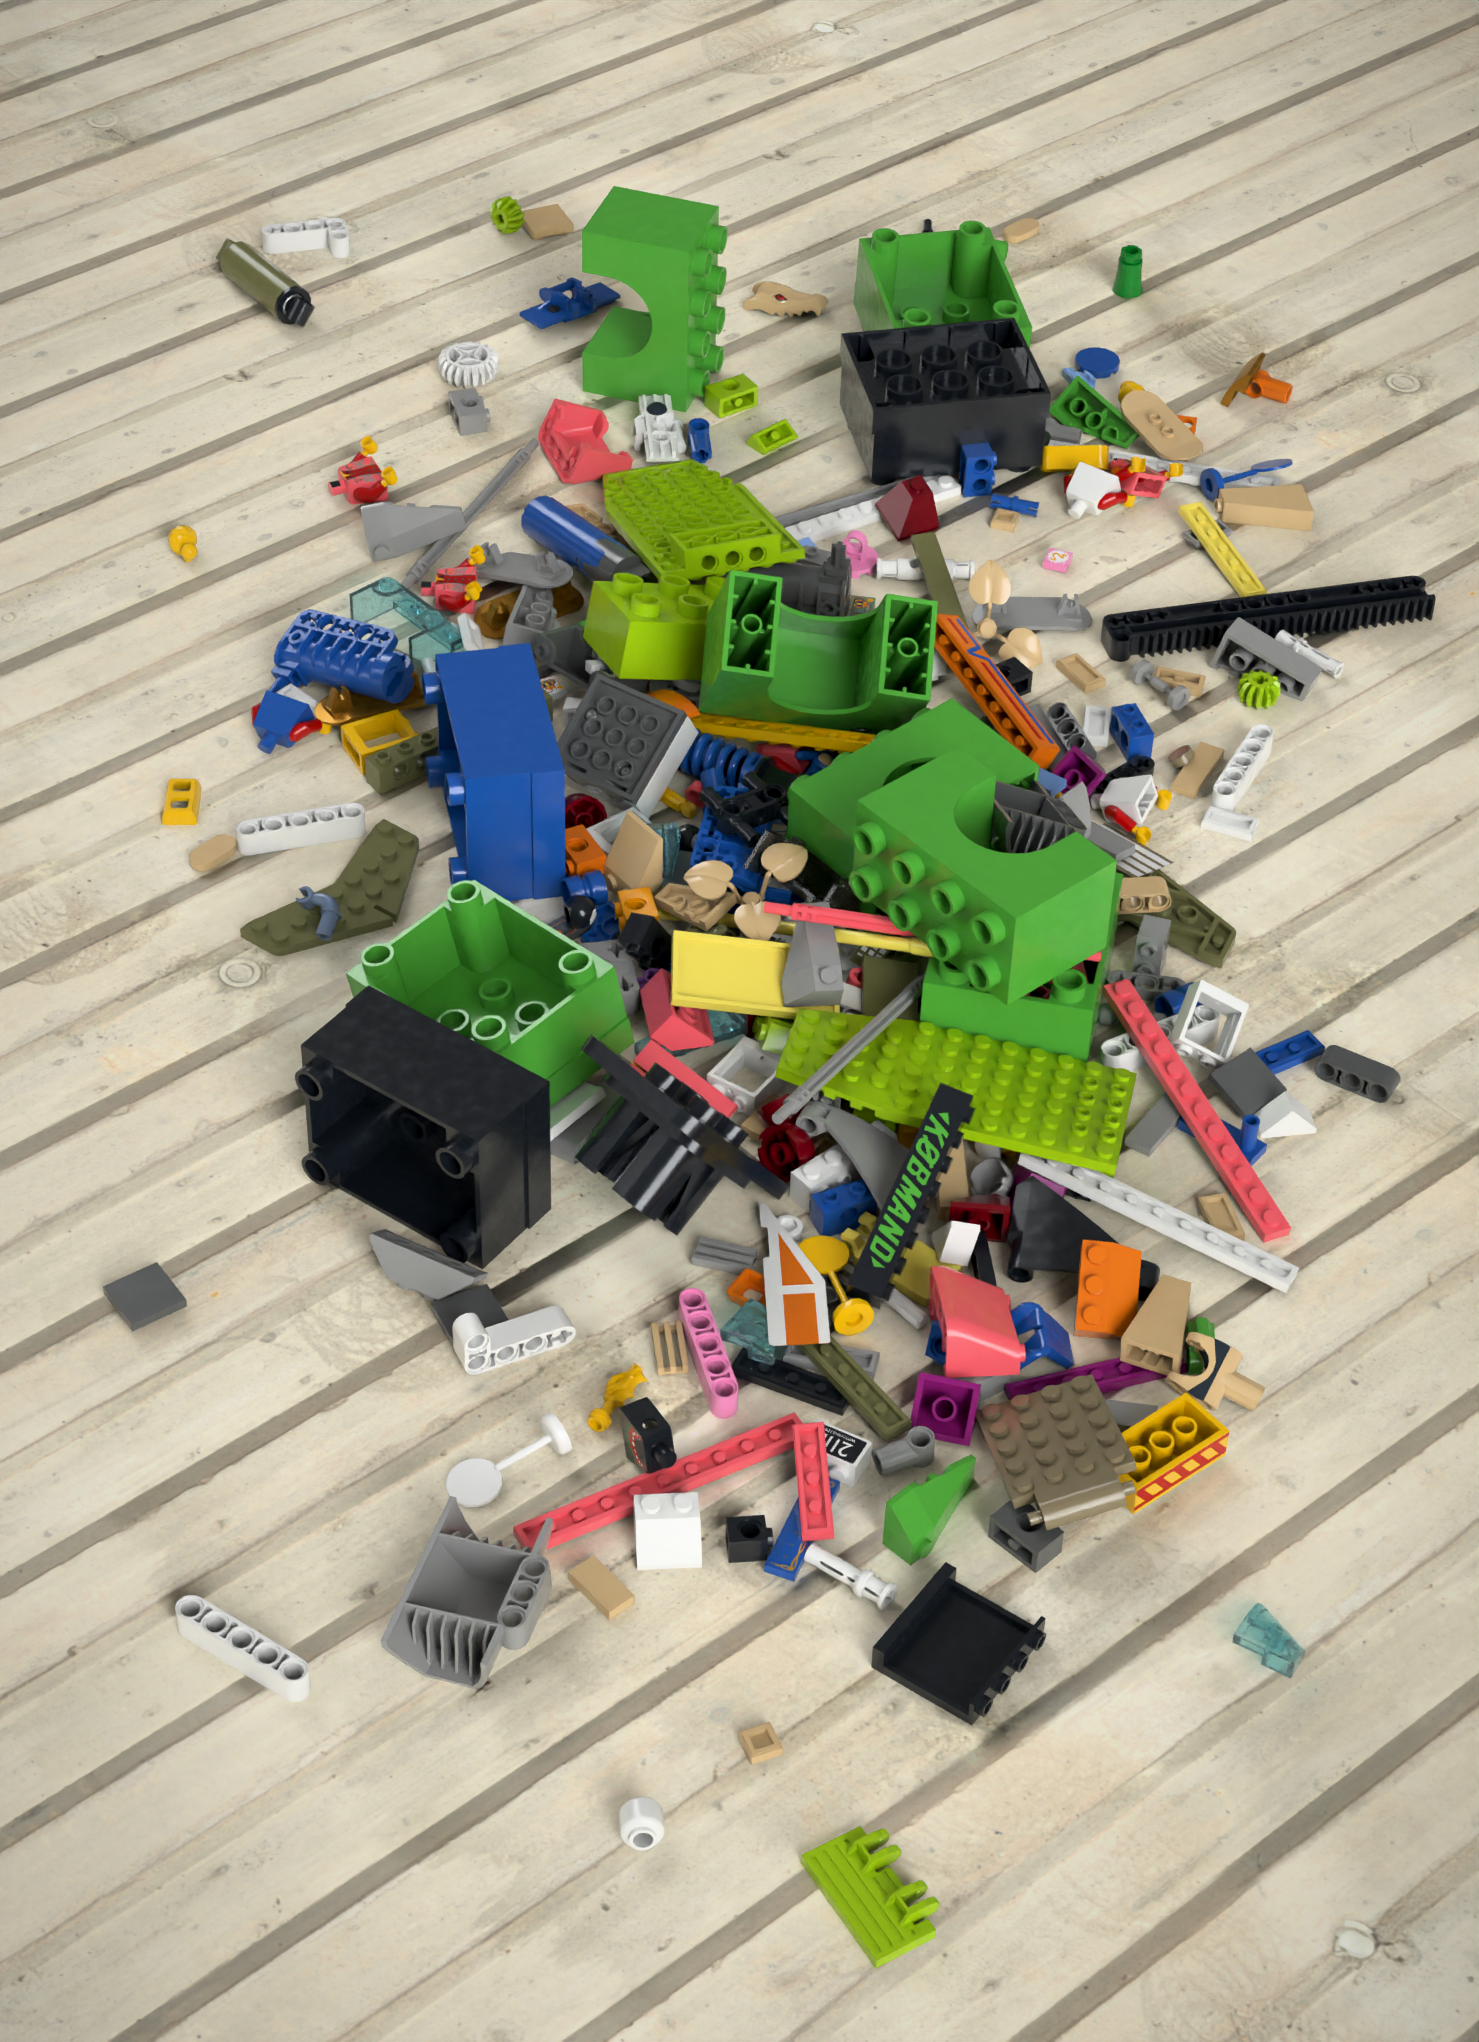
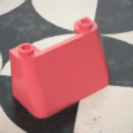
[538,398,633,485]
[929,1266,1026,1378]

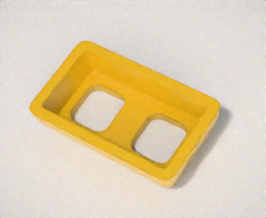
[162,779,202,825]

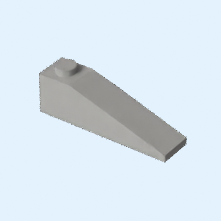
[361,502,467,562]
[502,584,560,652]
[781,902,844,1007]

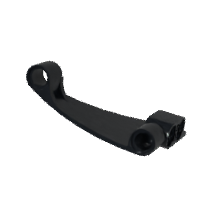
[1007,1176,1160,1301]

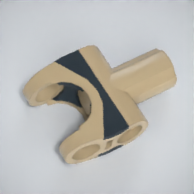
[1166,1332,1265,1412]

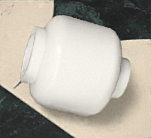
[619,1797,665,1850]

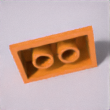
[1073,1240,1142,1340]

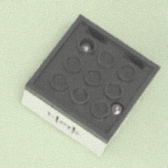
[557,673,698,819]

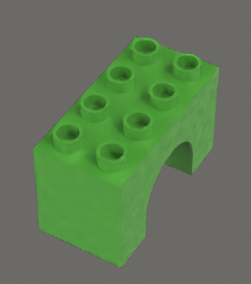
[582,186,728,412]
[698,570,938,735]
[785,698,1040,933]
[849,747,1117,1006]

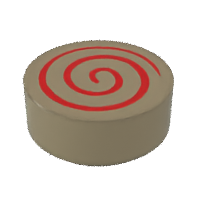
[1168,745,1195,768]

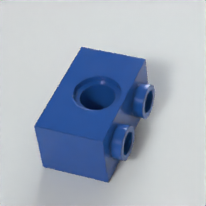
[810,1179,877,1237]

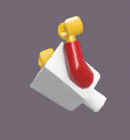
[1063,462,1136,519]
[1091,775,1172,846]

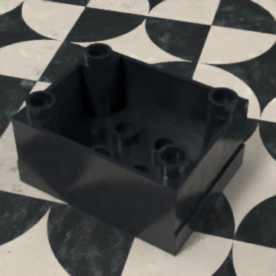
[840,318,1051,486]
[295,985,551,1270]

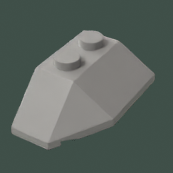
[369,1229,488,1301]

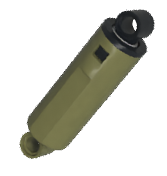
[216,238,315,327]

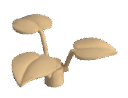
[947,560,1043,669]
[684,843,808,941]

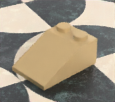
[604,810,663,904]

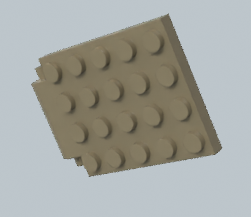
[976,1374,1137,1531]

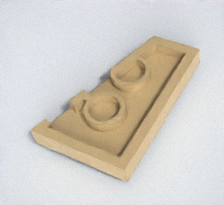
[654,883,737,931]

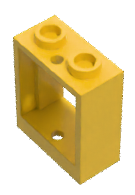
[341,709,419,775]

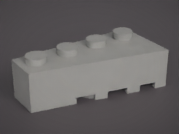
[1209,617,1323,701]

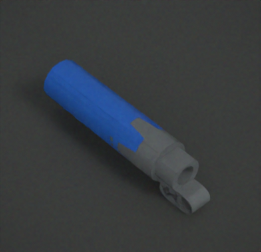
[521,496,658,583]

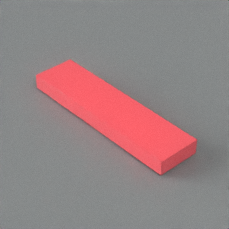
[633,1039,738,1118]
[792,1422,835,1542]

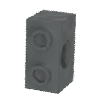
[988,1500,1064,1573]

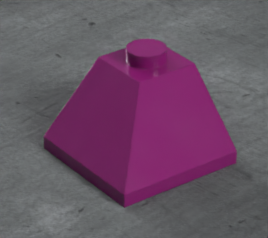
[1051,745,1106,796]

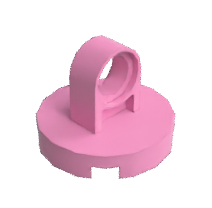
[842,530,879,579]

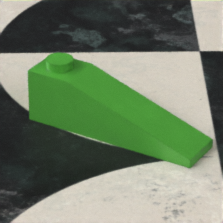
[1049,375,1139,449]
[882,1454,976,1566]

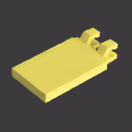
[841,1212,962,1308]

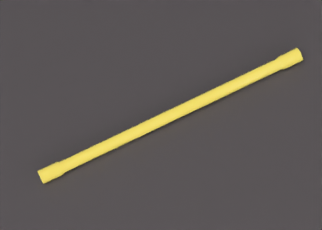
[655,904,935,958]

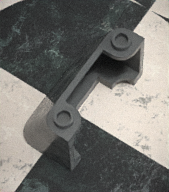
[534,623,648,694]

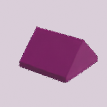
[908,1372,981,1446]

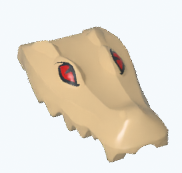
[743,281,828,318]

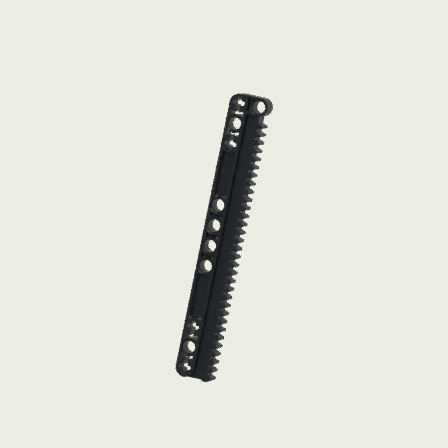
[1101,576,1436,662]

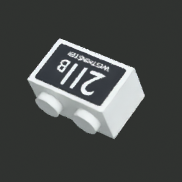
[813,1419,872,1488]

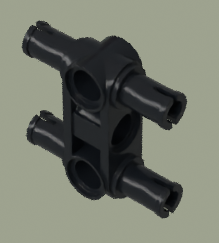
[699,771,789,848]

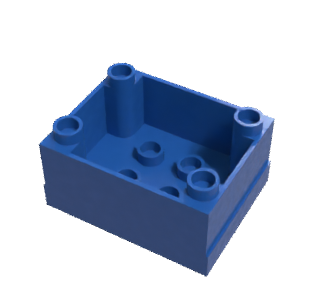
[422,643,566,901]

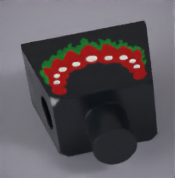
[619,1397,677,1473]

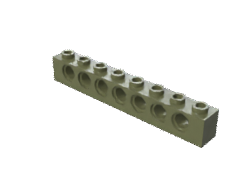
[365,688,553,795]

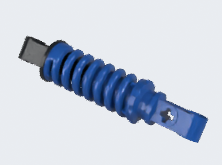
[677,728,799,798]

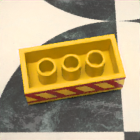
[1118,1393,1230,1514]

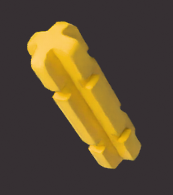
[660,787,698,819]

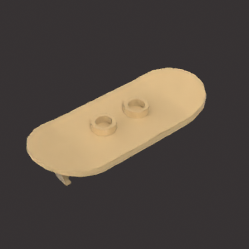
[1120,390,1203,462]

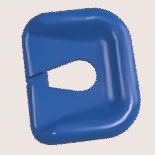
[1010,1302,1074,1370]

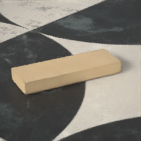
[1170,742,1225,799]

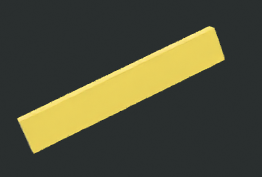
[1178,501,1267,597]

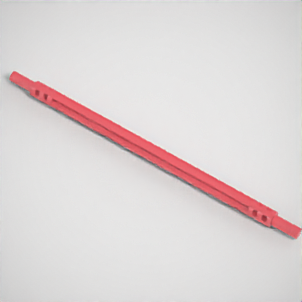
[764,902,1102,962]

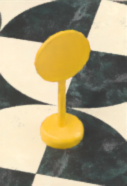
[798,1236,874,1336]

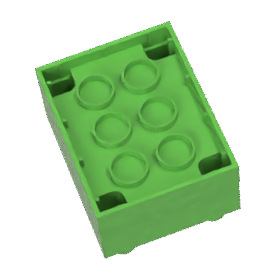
[853,221,1032,349]
[920,844,1123,1063]
[346,880,635,1108]

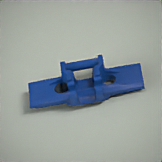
[519,277,621,330]

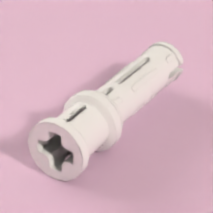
[804,1543,898,1611]

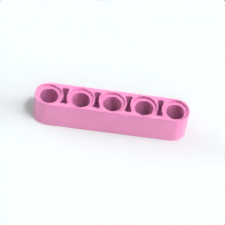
[678,1288,738,1419]

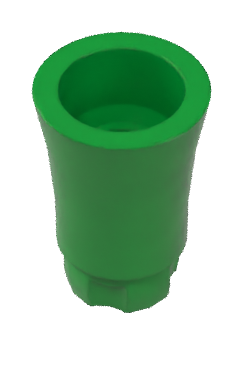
[1112,245,1143,298]

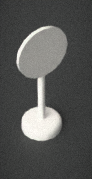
[446,1412,572,1508]

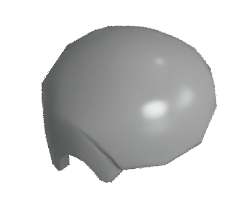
[969,1157,1014,1197]

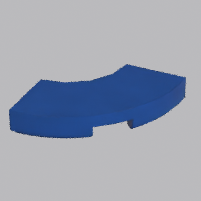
[581,900,620,943]

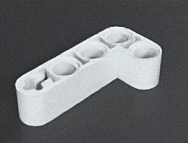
[261,218,350,258]
[453,1305,576,1375]

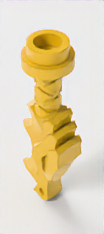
[588,1363,647,1432]

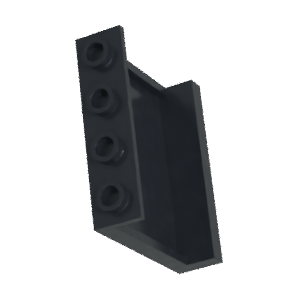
[871,1562,1046,1726]

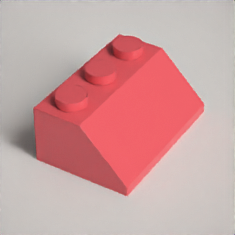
[640,968,715,1051]

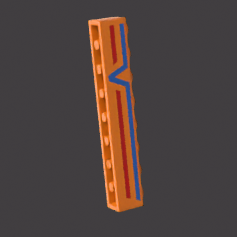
[934,614,1060,769]

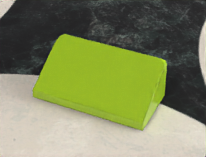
[746,418,798,455]

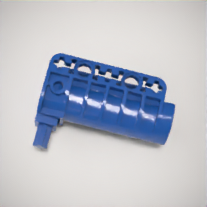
[269,609,415,703]
[690,782,792,914]

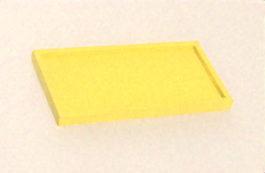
[670,930,840,1019]

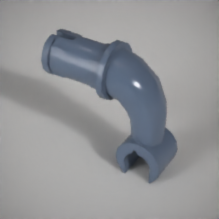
[295,886,342,941]

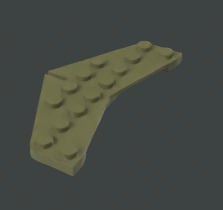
[240,819,419,956]
[1116,869,1236,968]

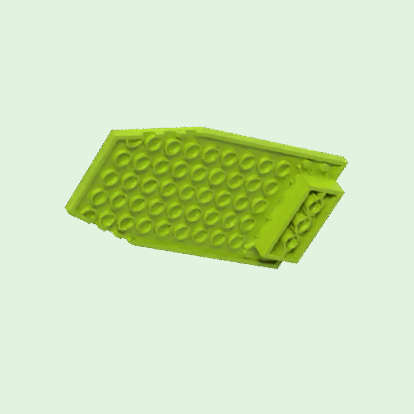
[602,459,805,581]
[775,1009,1137,1178]

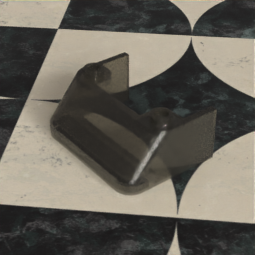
[743,830,862,931]

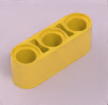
[1041,445,1109,472]

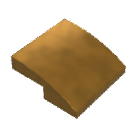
[1220,352,1266,407]

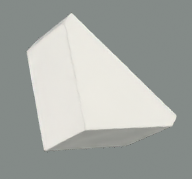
[1254,1092,1317,1138]
[932,1221,980,1266]

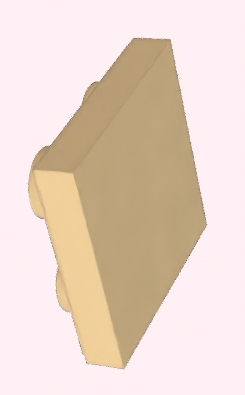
[522,204,574,240]

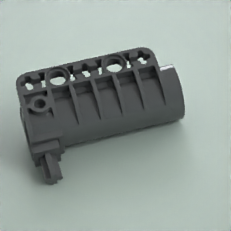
[718,541,852,617]

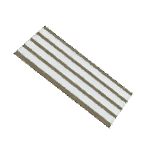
[1100,823,1174,877]

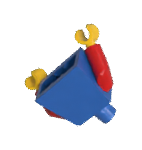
[251,690,332,754]

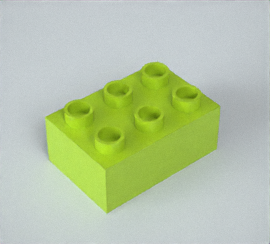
[583,573,726,680]

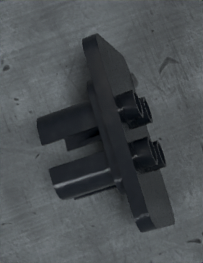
[574,1034,790,1236]

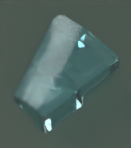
[720,1298,776,1366]

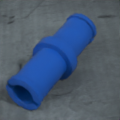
[990,493,1039,517]

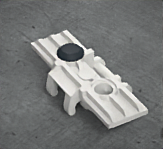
[632,394,687,462]

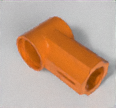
[1245,370,1293,404]

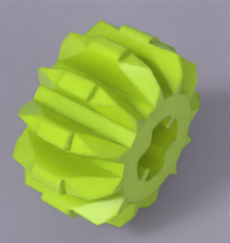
[489,196,525,235]
[1237,670,1281,709]

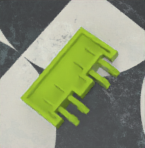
[801,1826,940,1969]

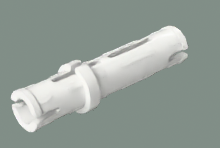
[1275,630,1344,678]

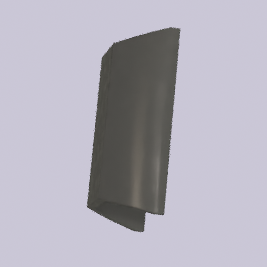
[990,780,1087,854]

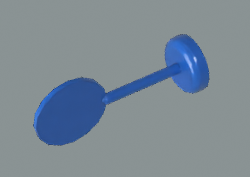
[1200,459,1293,501]

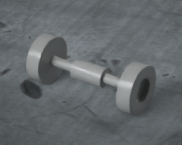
[1130,659,1190,711]

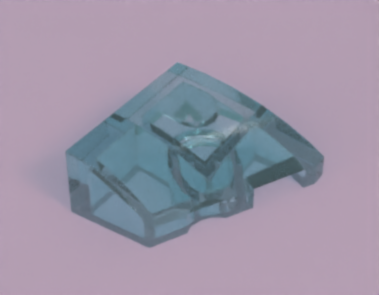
[1232,1603,1306,1679]

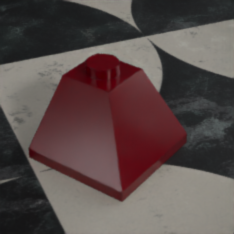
[875,475,939,541]
[948,1194,1011,1243]

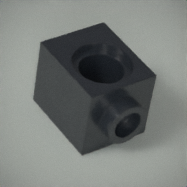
[725,1515,773,1563]

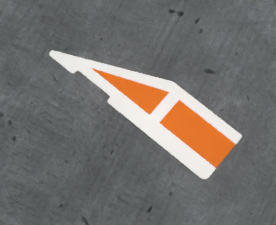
[759,1204,830,1346]

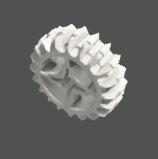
[438,341,499,388]

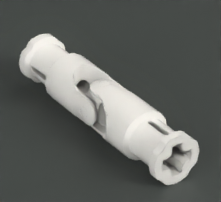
[876,558,974,581]

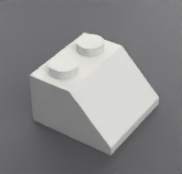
[633,1492,702,1570]

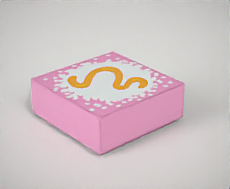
[1043,548,1073,573]

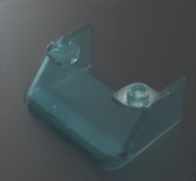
[349,577,464,671]

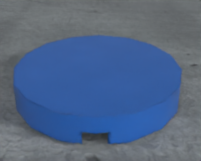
[1075,347,1120,379]

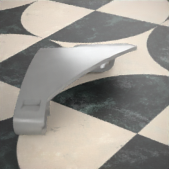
[796,1100,909,1210]

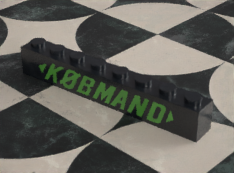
[846,1083,976,1309]

